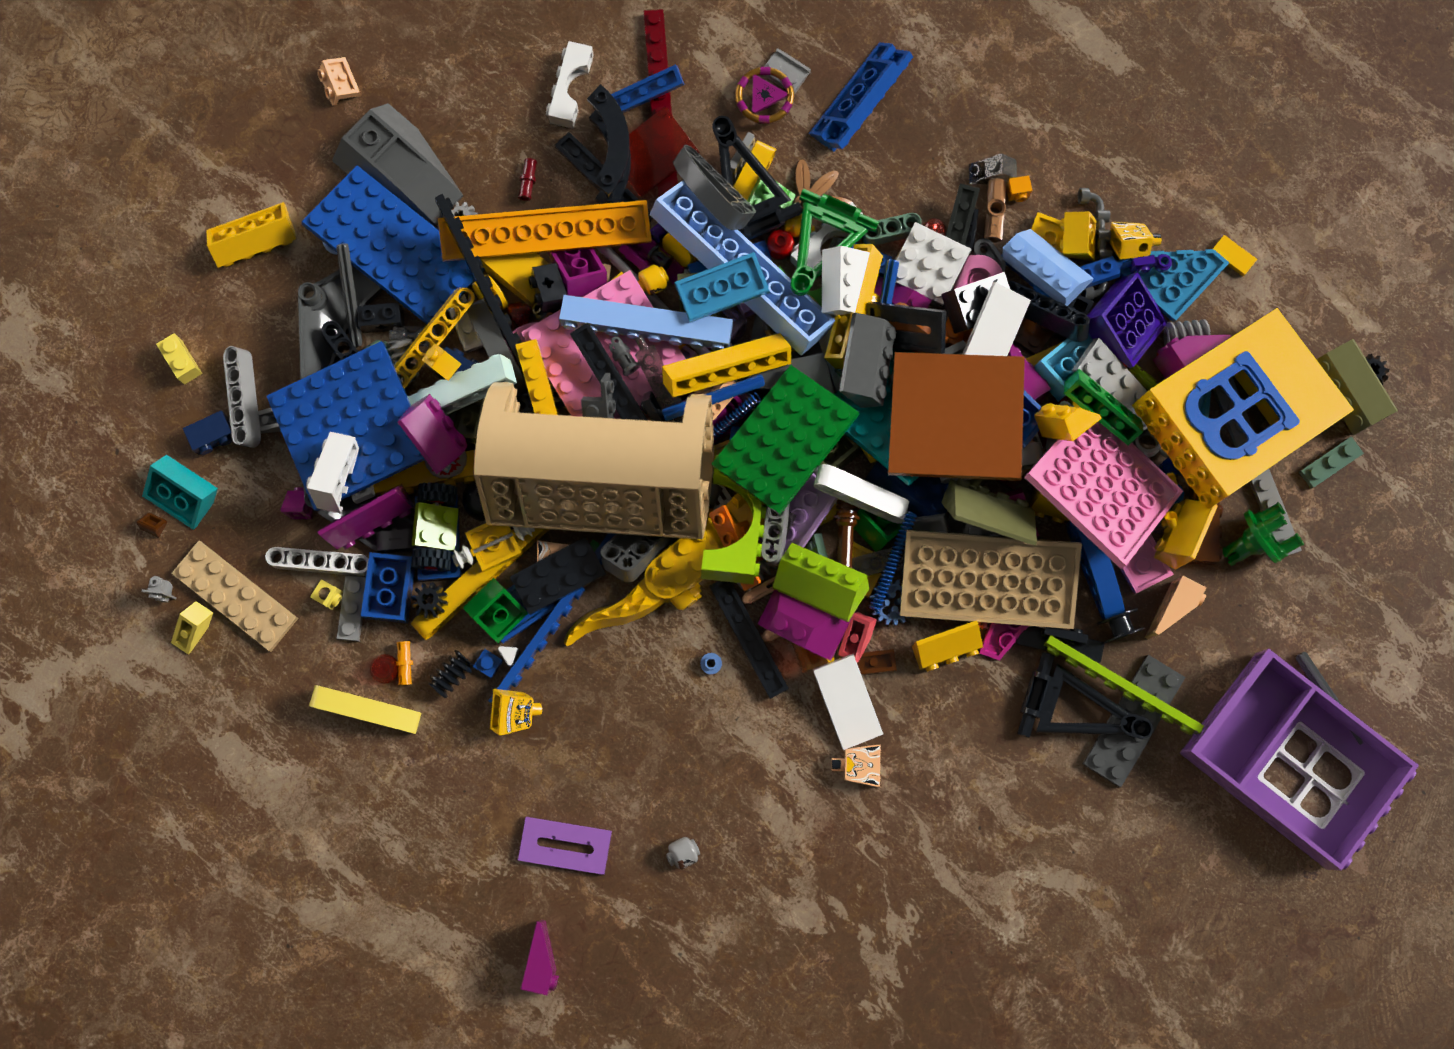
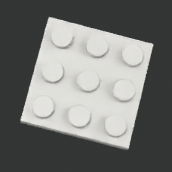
[896,222,971,306]

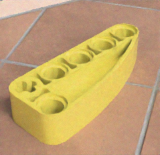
[309,685,421,734]

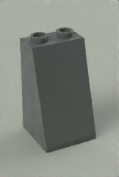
[747,353,834,399]

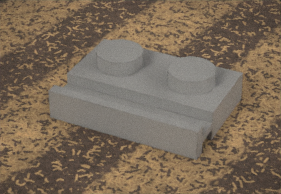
[763,48,811,95]

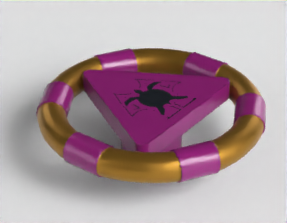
[735,67,794,124]

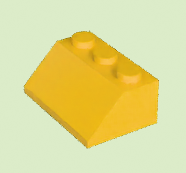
[1154,499,1218,570]
[911,620,983,672]

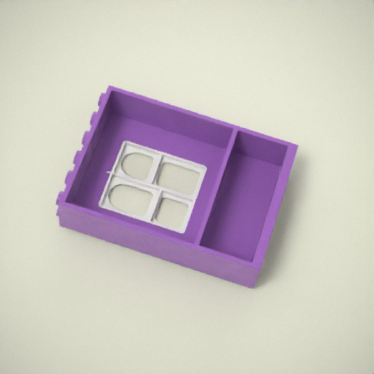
[1180,649,1419,870]

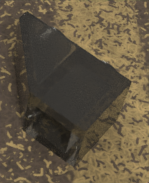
[969,153,1017,185]

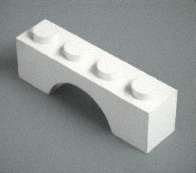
[546,41,594,129]
[790,203,863,268]

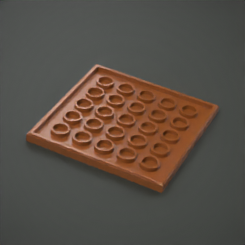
[888,352,1025,481]

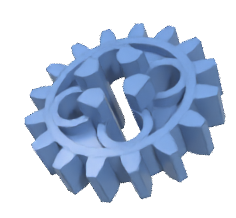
[869,580,909,626]

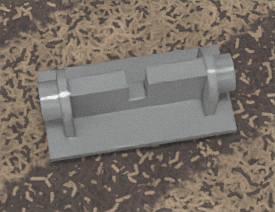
[142,576,177,602]

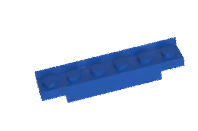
[809,42,913,152]

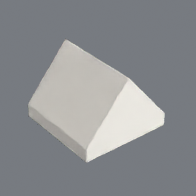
[498,646,519,667]

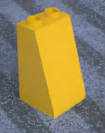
[480,253,549,308]

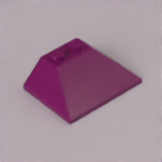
[758,590,855,661]

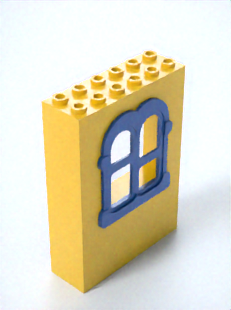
[1132,308,1354,509]

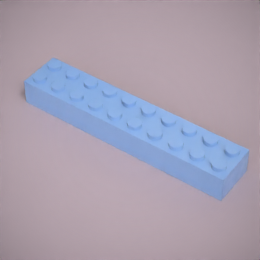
[650,180,835,355]

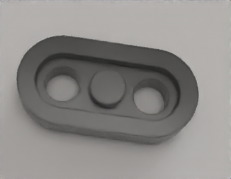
[973,238,1006,272]

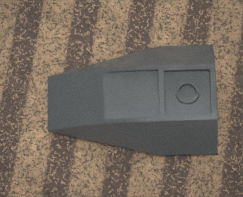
[332,103,463,225]

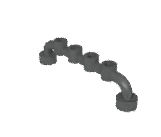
[1077,188,1112,301]

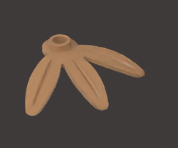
[794,160,853,210]

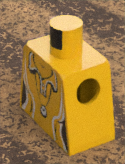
[1109,222,1162,259]

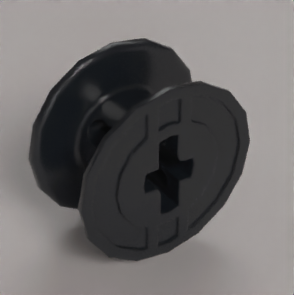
[1097,608,1146,643]

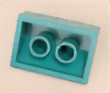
[142,455,218,530]

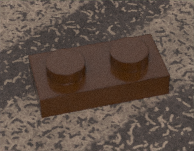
[857,649,897,675]

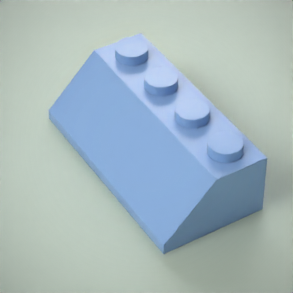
[1003,229,1094,306]

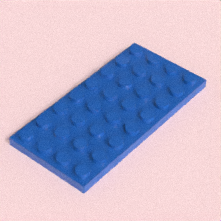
[302,166,485,327]

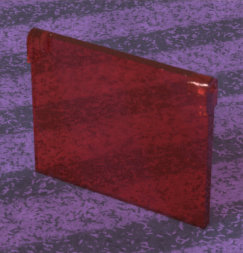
[607,107,700,197]

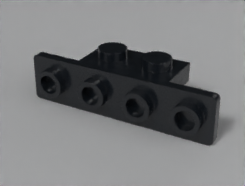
[1017,626,1105,663]

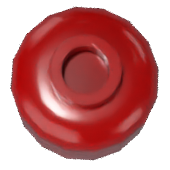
[767,230,794,260]

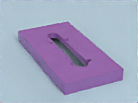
[518,817,612,875]

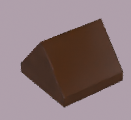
[137,512,167,538]

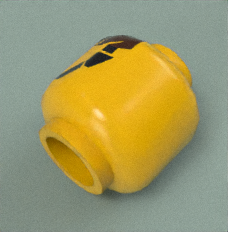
[637,265,669,296]

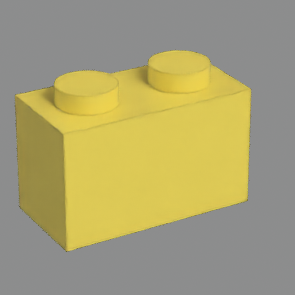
[156,333,202,385]

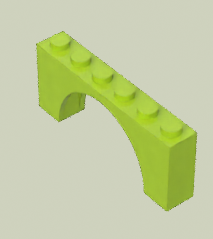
[701,455,766,584]

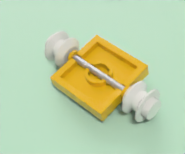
[451,523,535,572]

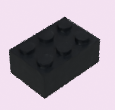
[941,272,1010,334]

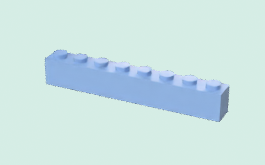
[559,295,733,351]

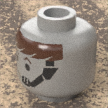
[666,837,700,870]

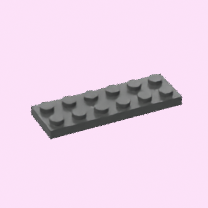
[1082,655,1186,788]

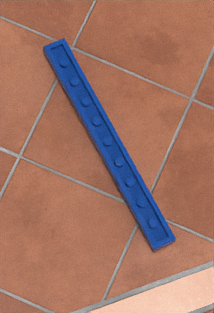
[488,533,616,703]

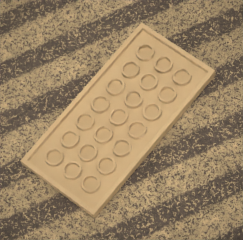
[900,530,1082,629]

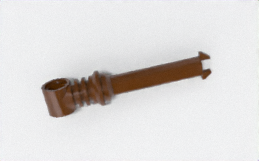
[833,499,860,568]

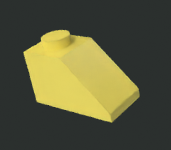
[171,601,213,654]

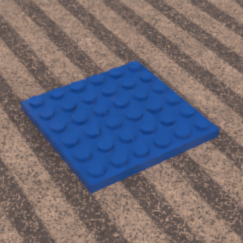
[266,341,425,511]

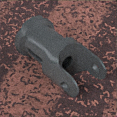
[609,336,640,376]

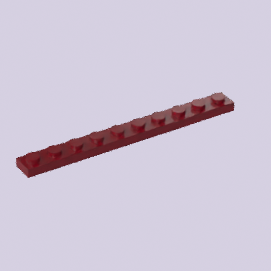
[643,9,678,197]

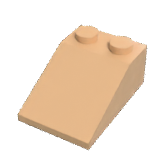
[1145,576,1206,639]

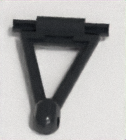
[712,116,802,240]
[1017,652,1153,739]

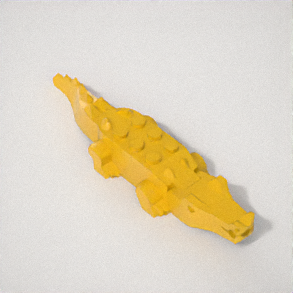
[564,493,767,646]

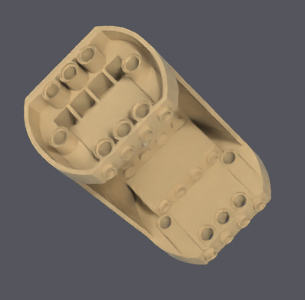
[474,382,714,539]

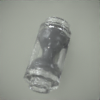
[389,326,438,347]

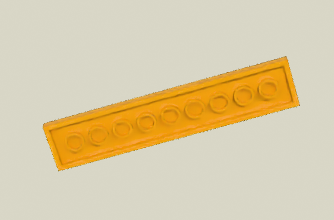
[438,200,652,261]

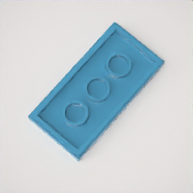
[674,252,770,323]

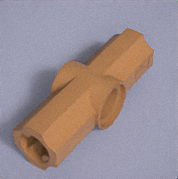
[984,178,1007,243]

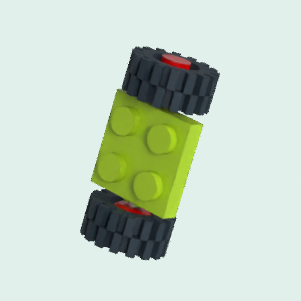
[411,482,458,572]

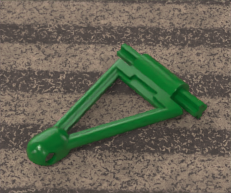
[790,189,880,296]

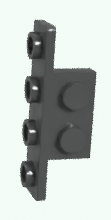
[581,373,616,419]

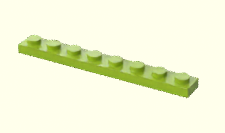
[1044,635,1204,735]

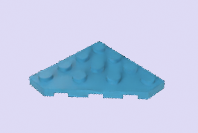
[1118,249,1229,323]

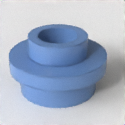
[700,653,722,674]

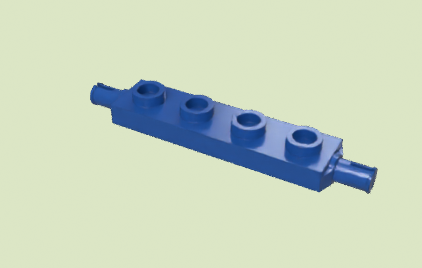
[1033,256,1132,299]

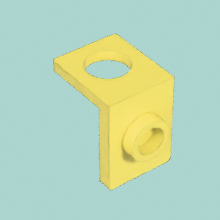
[310,579,343,610]

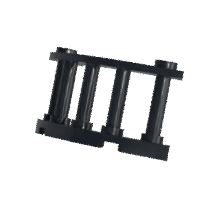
[587,84,631,204]

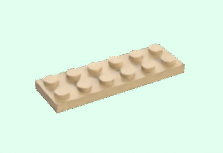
[171,540,298,652]

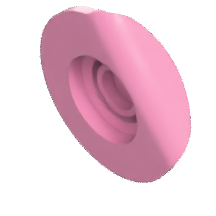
[953,255,1003,289]

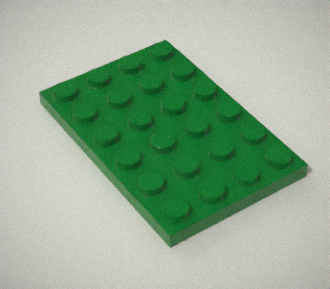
[712,365,859,515]

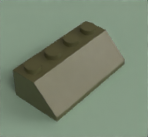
[1316,339,1398,436]

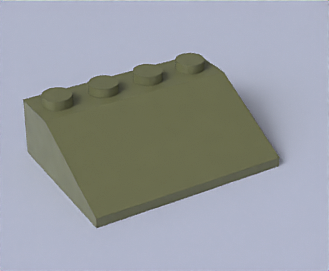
[941,478,1037,546]

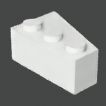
[822,246,870,316]
[306,432,359,514]

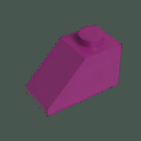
[281,487,313,519]

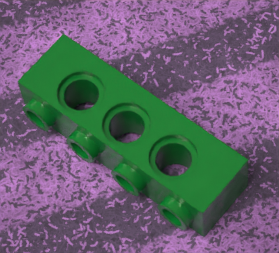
[1064,369,1143,446]

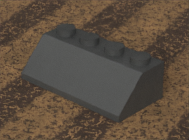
[839,312,896,408]

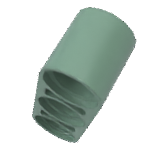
[862,213,922,246]

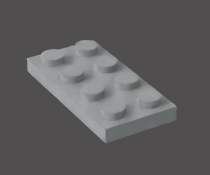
[1072,338,1147,416]

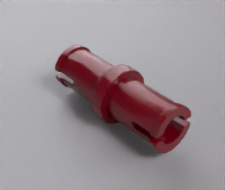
[518,158,537,201]

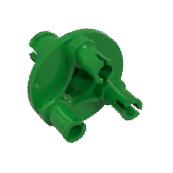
[1222,502,1304,566]

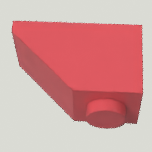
[838,612,877,662]

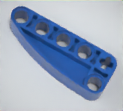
[1066,521,1125,620]

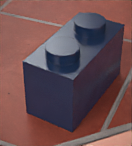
[183,410,232,455]

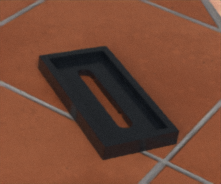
[867,301,946,354]

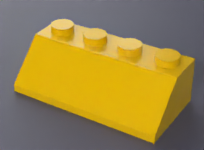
[206,202,296,267]

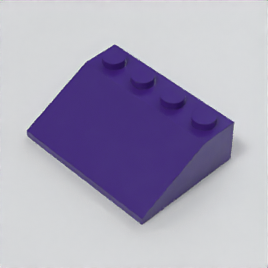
[1087,272,1168,368]

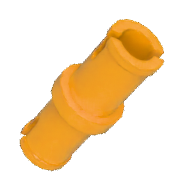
[396,641,413,685]

